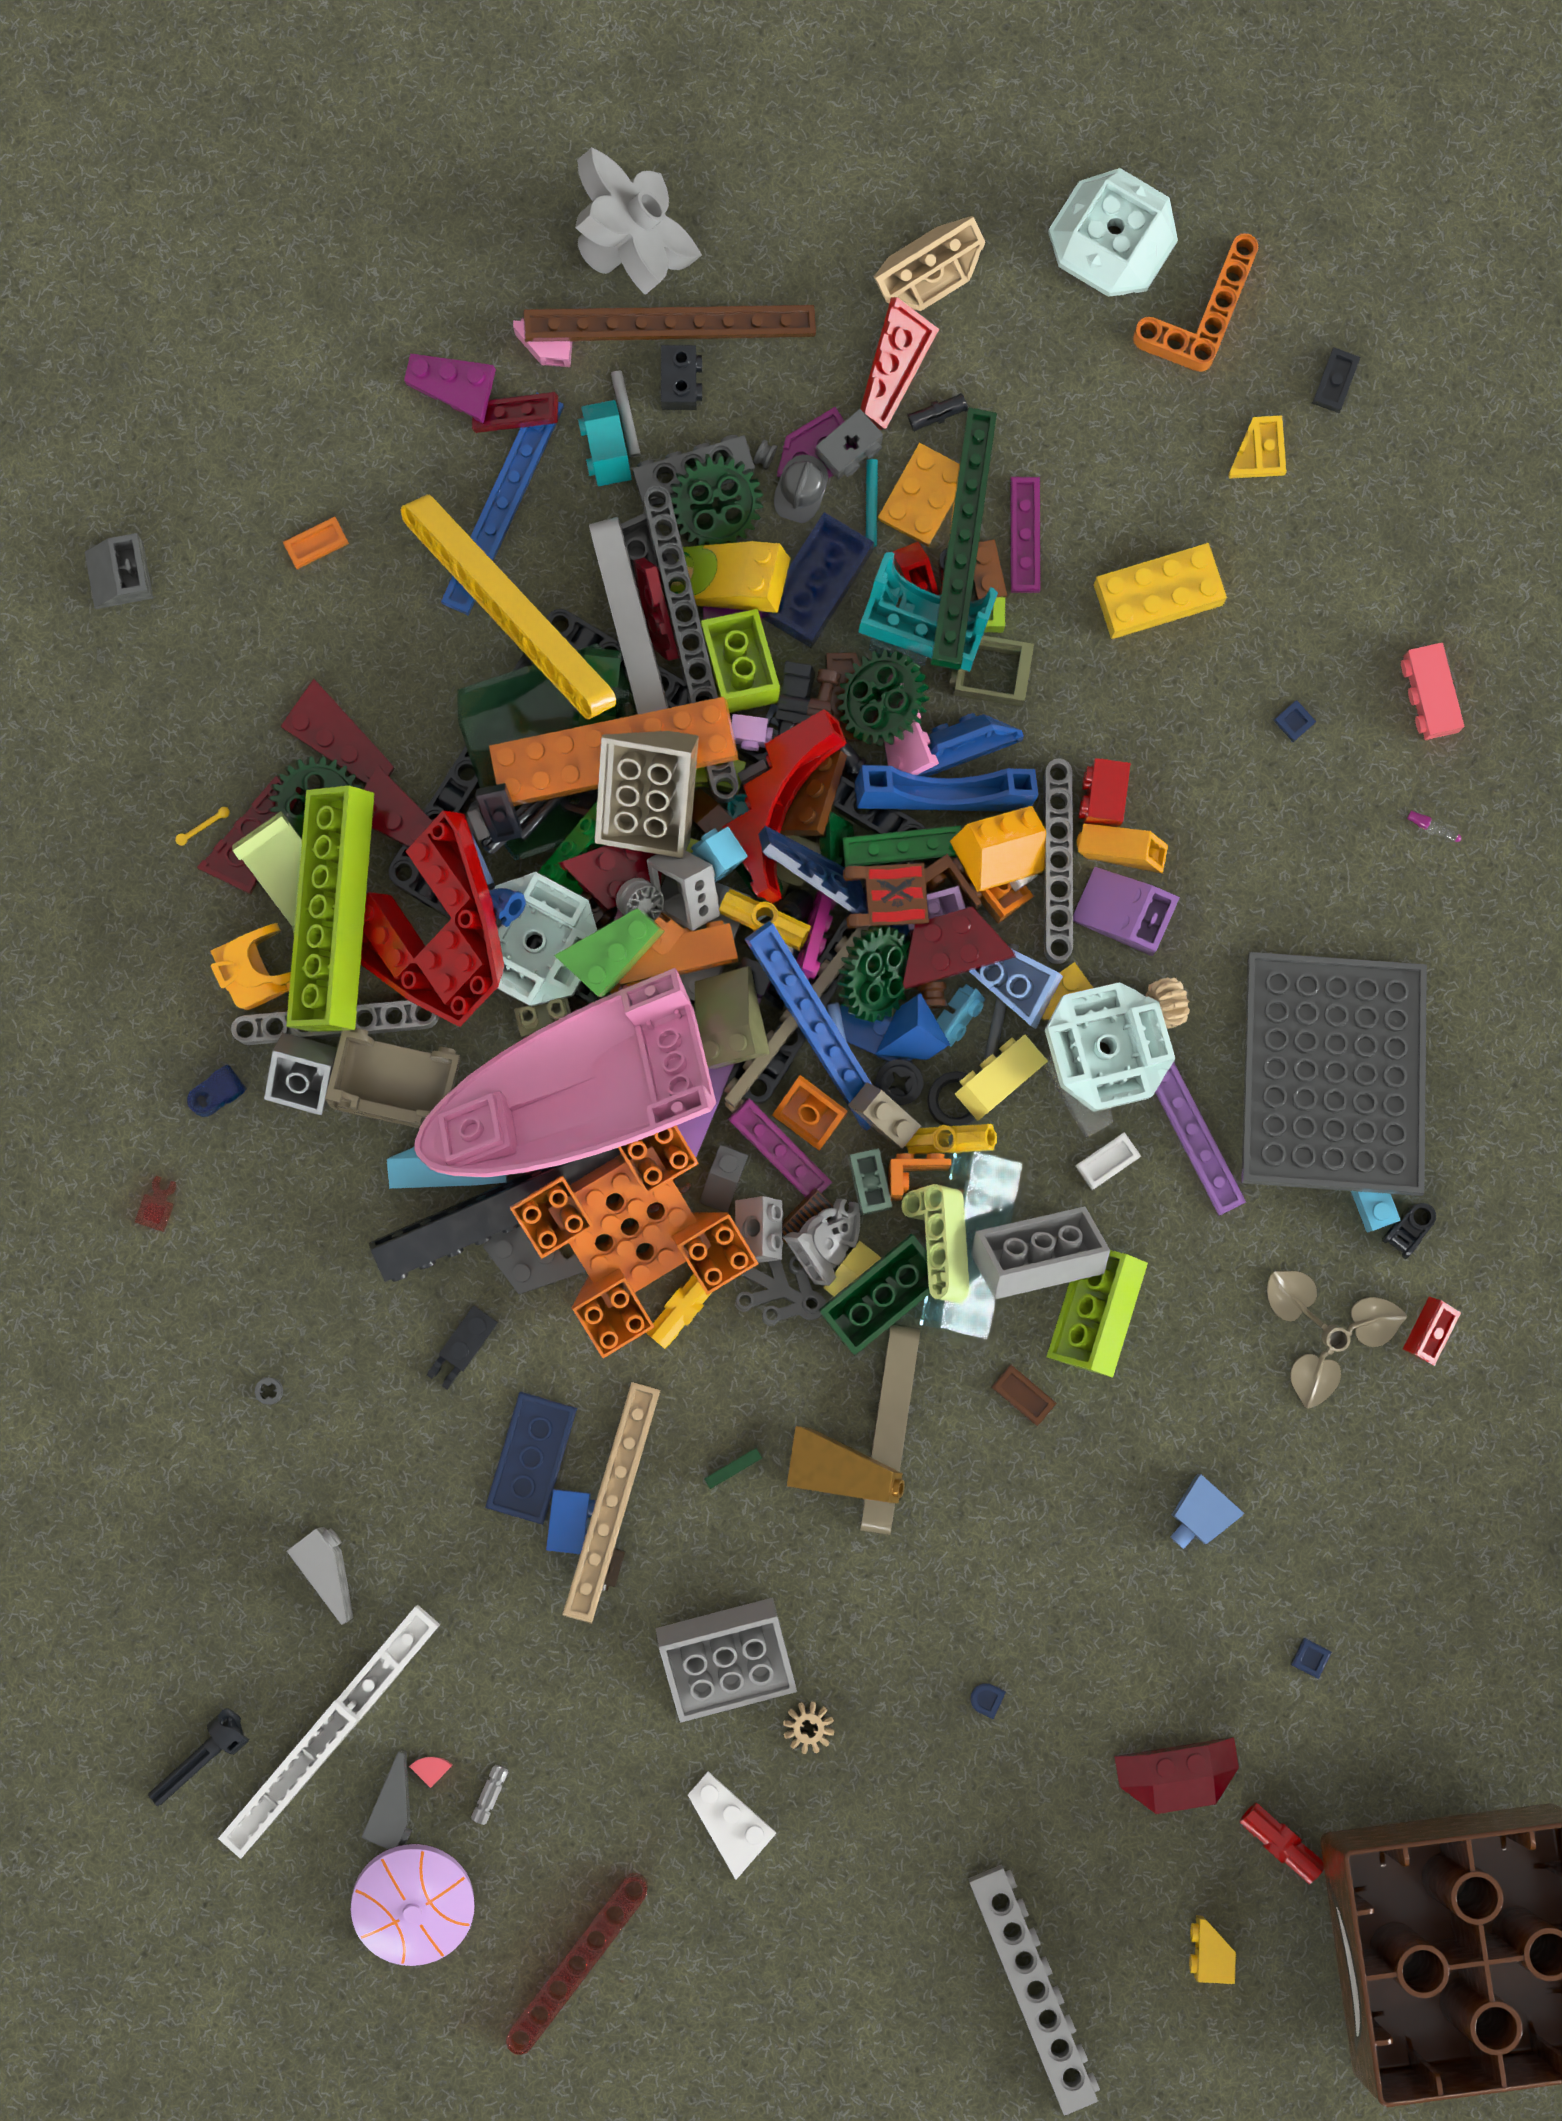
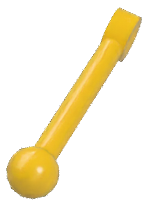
[175,807,230,846]

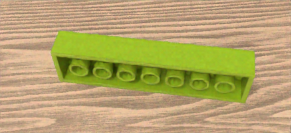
[286,786,374,1032]

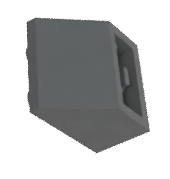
[85,533,153,609]

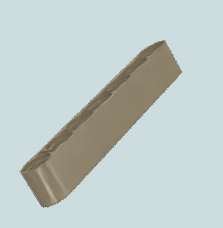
[860,1325,920,1535]

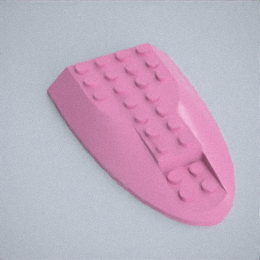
[414,968,716,1177]

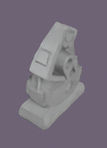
[783,1199,860,1286]

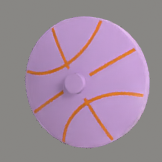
[351,1844,474,1966]

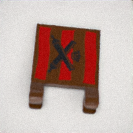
[843,863,929,929]

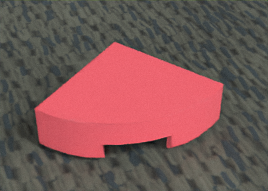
[409,1757,453,1788]

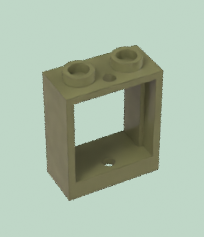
[949,635,1034,707]

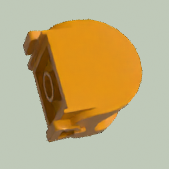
[211,923,291,1010]

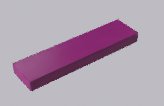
[1010,477,1040,593]
[727,1098,832,1197]

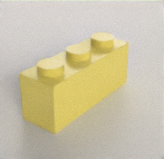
[955,1035,1048,1121]

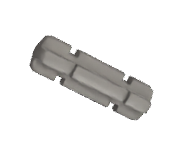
[471,1765,508,1825]

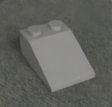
[287,1527,354,1625]

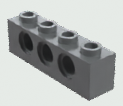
[633,435,755,506]

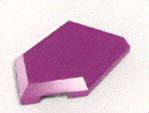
[777,407,856,479]

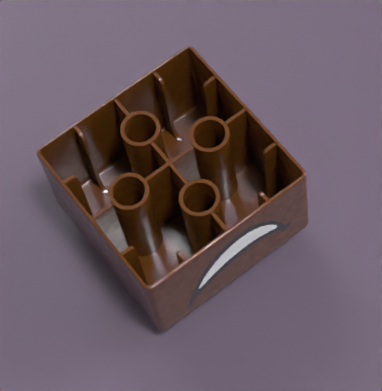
[1320,1803,1562,2107]

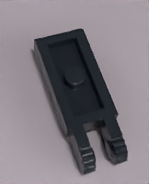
[427,1305,498,1390]

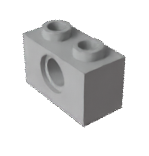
[735,1196,783,1263]

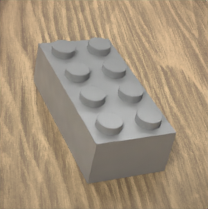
[971,1206,1110,1300]

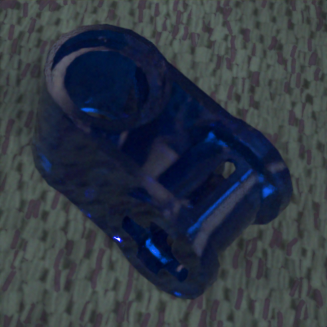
[187,1065,247,1117]

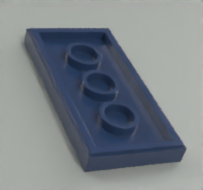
[485,1392,578,1525]

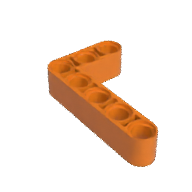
[1133,233,1258,372]

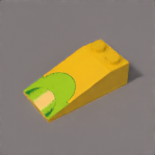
[670,541,791,613]

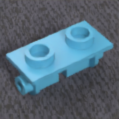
[937,984,985,1047]

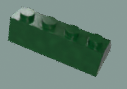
[819,1234,930,1356]

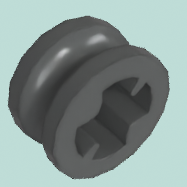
[753,440,778,470]
[255,1378,283,1405]

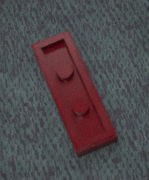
[472,392,558,433]

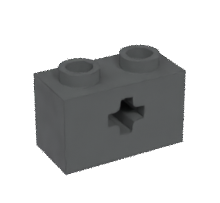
[815,409,883,480]

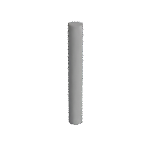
[611,370,641,457]

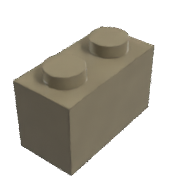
[848,1082,921,1149]

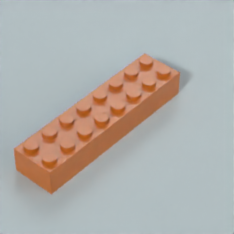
[489,697,739,806]

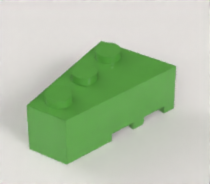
[554,908,665,998]

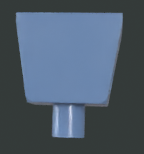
[1170,1474,1244,1549]

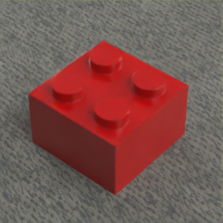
[1078,758,1131,827]

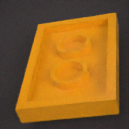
[877,443,959,547]

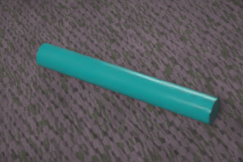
[866,459,878,547]

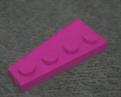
[796,890,836,979]

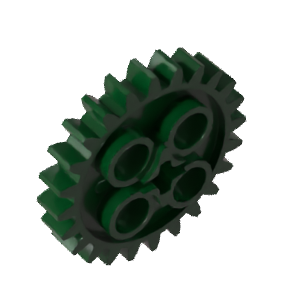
[670,453,763,546]
[837,649,929,746]
[268,756,362,839]
[837,926,911,1022]

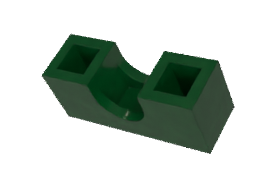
[573,648,621,728]

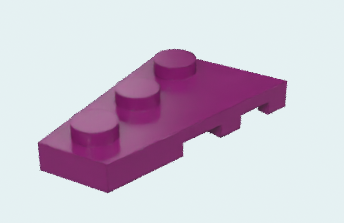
[404,353,496,423]

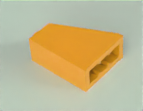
[1077,823,1168,874]

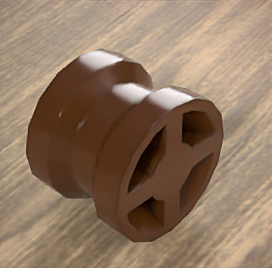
[917,982,947,1009]

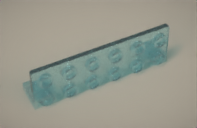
[920,1151,1022,1338]

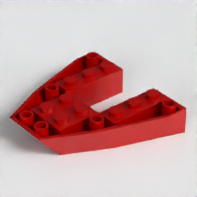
[360,810,504,1027]

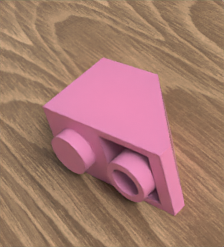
[513,318,573,367]

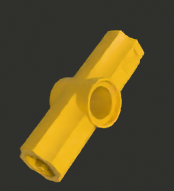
[719,888,811,951]
[905,1124,997,1155]
[646,1274,712,1349]

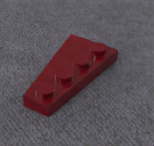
[197,775,303,895]

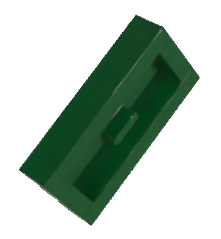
[704,1448,762,1489]

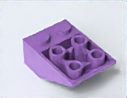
[1073,867,1180,956]

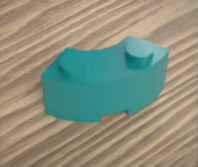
[578,400,632,486]

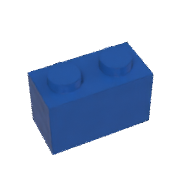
[546,1489,596,1554]

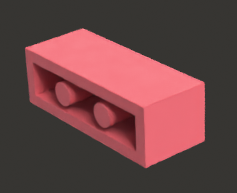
[1401,642,1465,740]

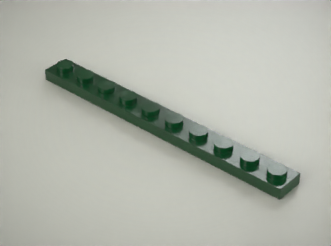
[930,407,997,670]

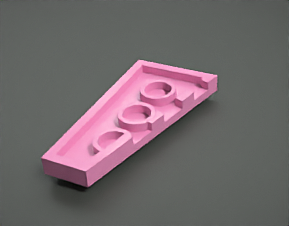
[884,674,939,775]

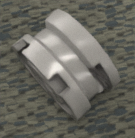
[616,878,664,921]

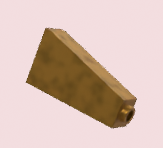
[787,1426,905,1503]

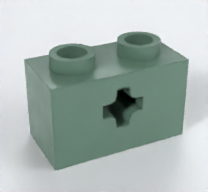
[848,1148,892,1216]

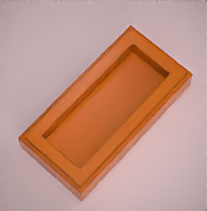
[283,517,349,569]

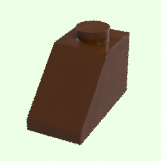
[692,788,733,835]

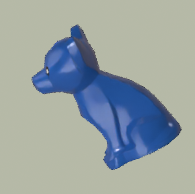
[489,888,526,927]

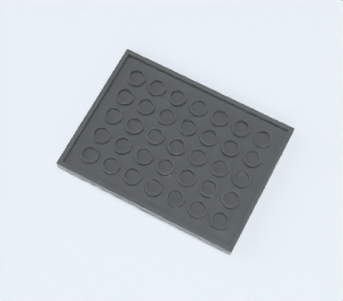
[1241,952,1427,1196]

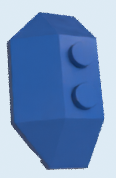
[918,713,1024,777]

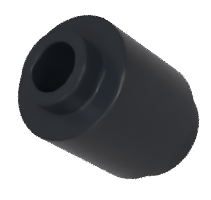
[776,889,813,922]

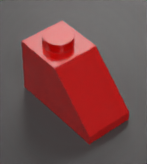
[892,542,940,596]

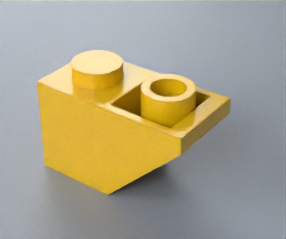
[1189,1915,1236,1984]

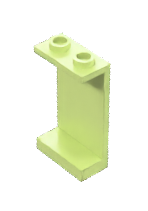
[232,811,302,933]

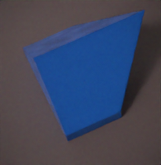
[876,994,950,1060]

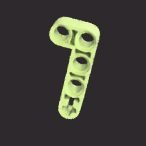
[901,1184,969,1303]

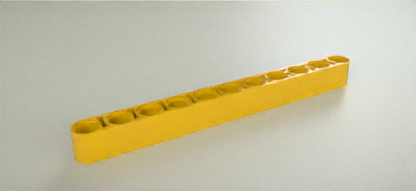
[401,494,616,719]

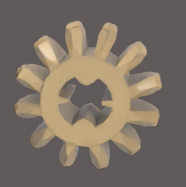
[1146,977,1190,1029]
[783,1701,834,1754]

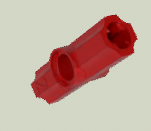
[1239,1802,1324,1885]

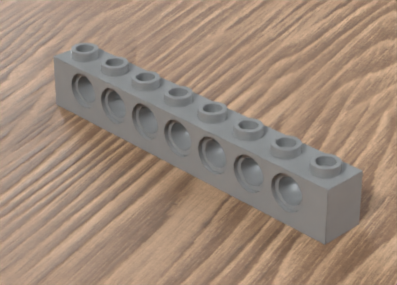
[968,1865,1100,2116]

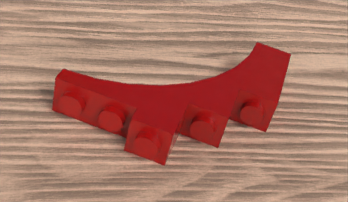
[722,709,847,904]

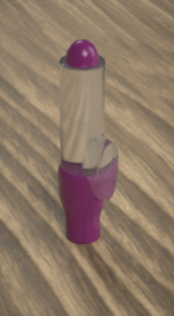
[1407,810,1462,843]

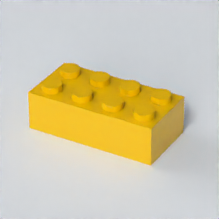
[1094,543,1227,639]

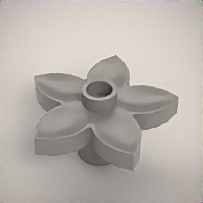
[575,147,702,294]

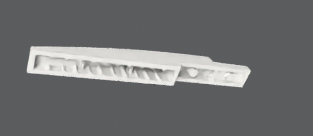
[218,1605,440,1859]

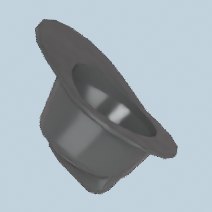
[774,455,828,523]

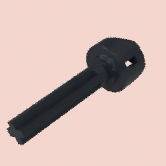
[148,1708,250,1806]

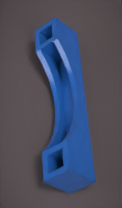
[855,765,1038,812]

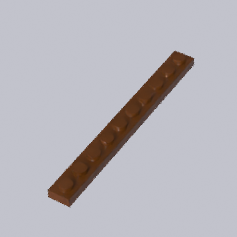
[523,305,816,342]

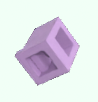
[732,714,773,751]

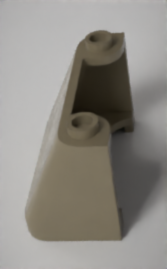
[325,1027,461,1129]

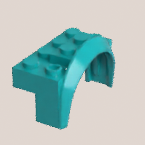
[858,552,998,672]

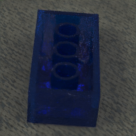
[762,512,874,649]

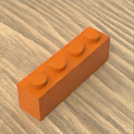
[619,920,738,988]

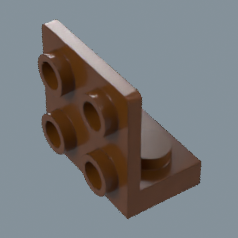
[925,854,982,911]

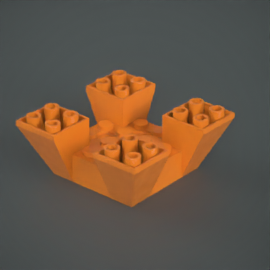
[510,1126,759,1358]

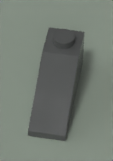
[361,1749,412,1849]

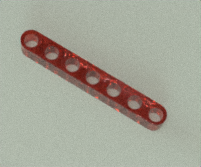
[506,1873,648,2055]

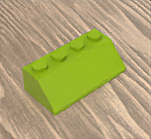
[1047,1250,1148,1378]

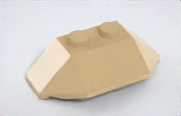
[874,216,986,311]

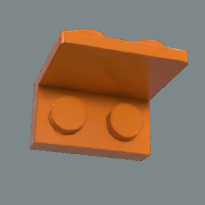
[888,1153,951,1201]

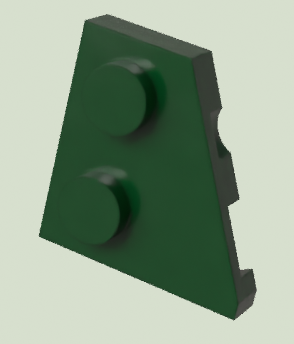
[820,811,854,868]

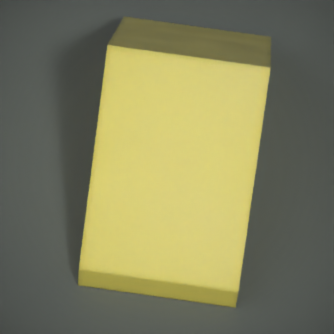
[823,1241,881,1297]

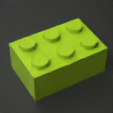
[700,609,780,713]

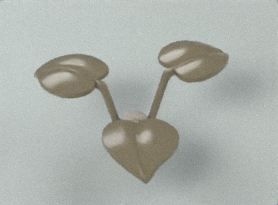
[1267,1271,1407,1408]

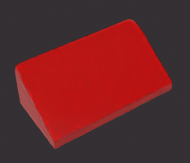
[1403,1296,1461,1366]

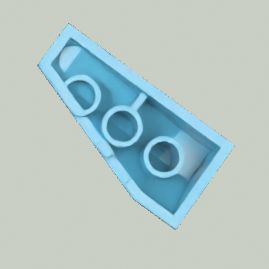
[387,1147,509,1189]

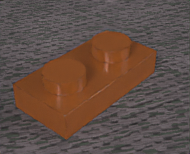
[973,539,1007,600]

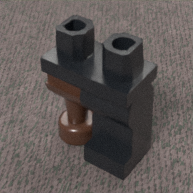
[775,661,841,736]

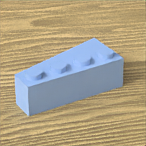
[969,949,1063,1029]

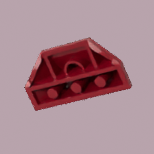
[1114,1737,1239,1814]

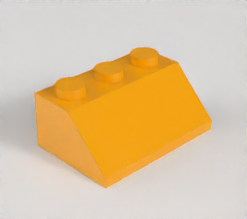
[950,806,1046,892]

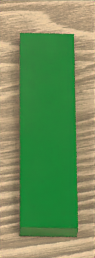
[842,825,961,868]

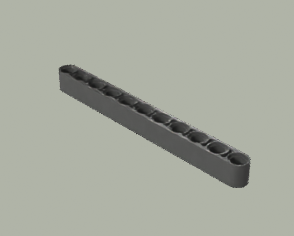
[643,486,738,803]

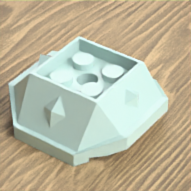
[1048,168,1178,297]
[493,872,598,1007]
[1045,982,1175,1112]

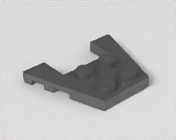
[483,1223,586,1295]

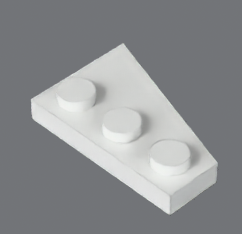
[688,1771,776,1879]

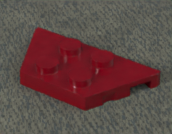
[559,845,662,910]
[903,907,1016,989]

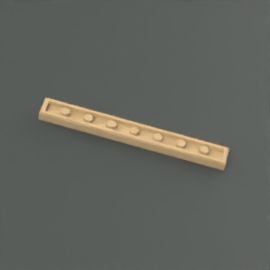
[563,1382,660,1624]

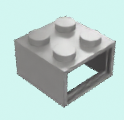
[647,851,720,931]

